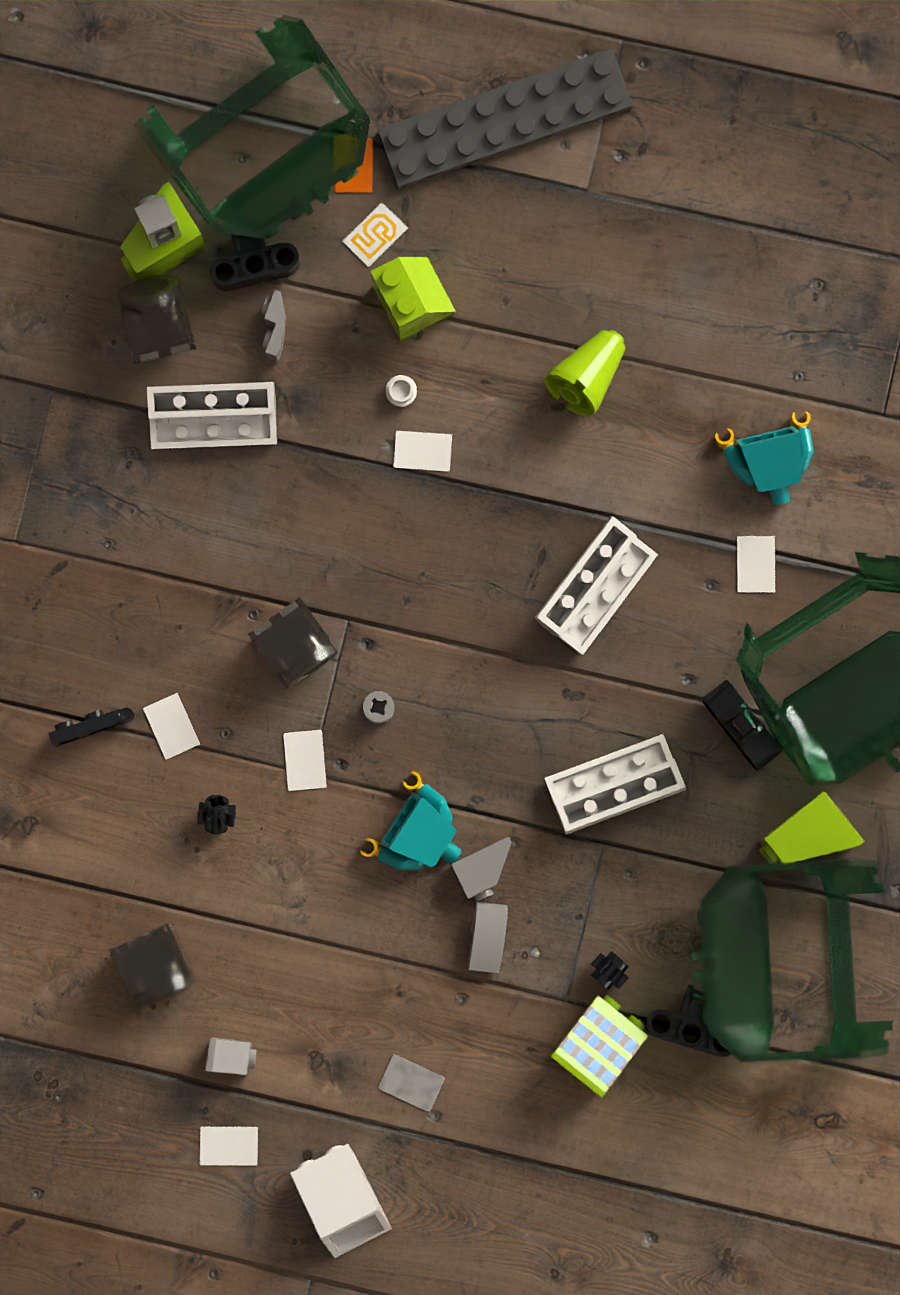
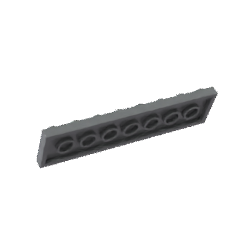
[378,48,633,189]

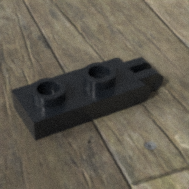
[49,707,135,747]

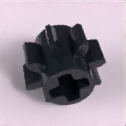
[197,795,236,835]
[591,951,629,991]

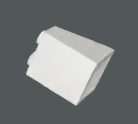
[291,1144,392,1258]

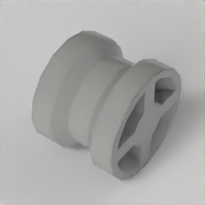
[363,691,395,724]

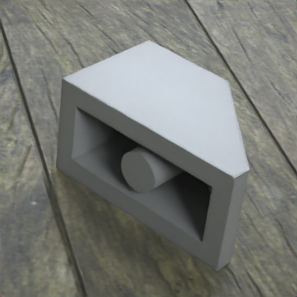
[134,195,182,249]
[451,837,512,902]
[206,1037,257,1075]

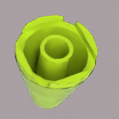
[544,330,626,417]

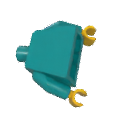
[715,411,814,505]
[360,772,461,870]

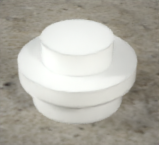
[386,375,417,407]

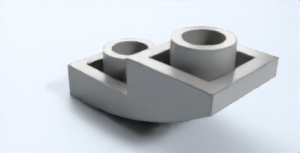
[261,290,286,362]
[467,902,508,973]

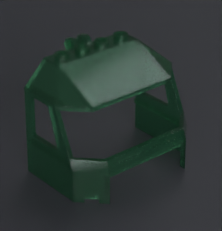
[133,15,371,239]
[737,552,900,786]
[692,859,894,1062]

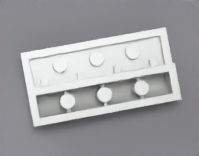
[147,382,277,449]
[535,516,658,655]
[545,734,686,835]

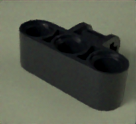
[210,220,300,292]
[701,680,782,771]
[645,984,737,1057]

